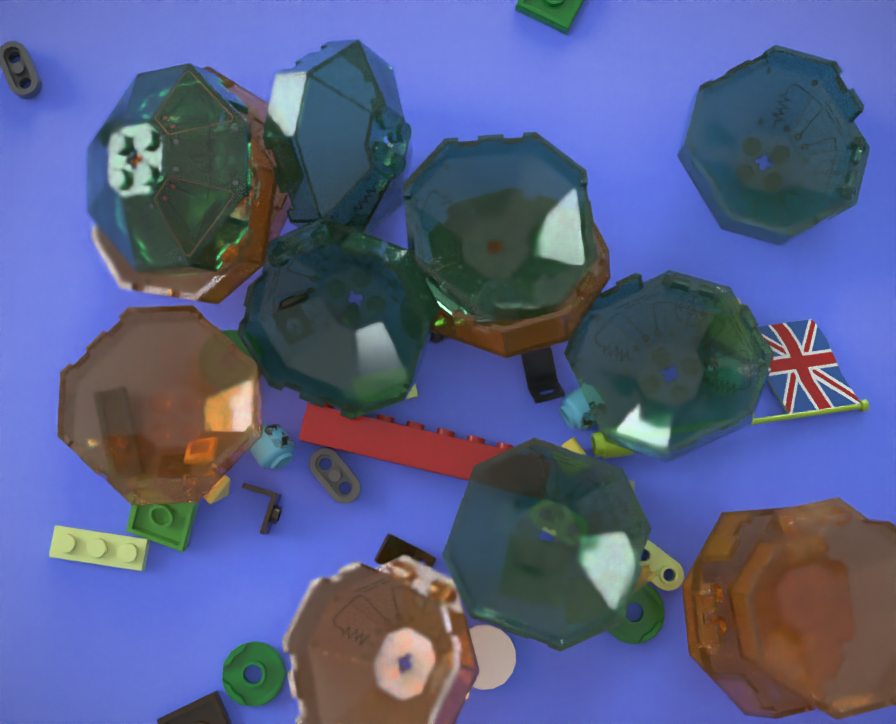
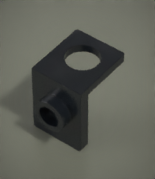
[520,346,565,404]

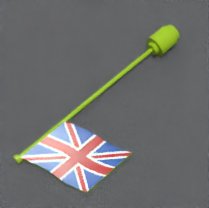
[591,319,869,459]

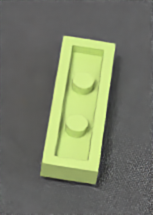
[49,525,150,571]

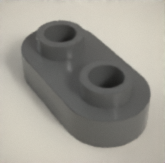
[0,41,42,99]
[309,448,361,504]

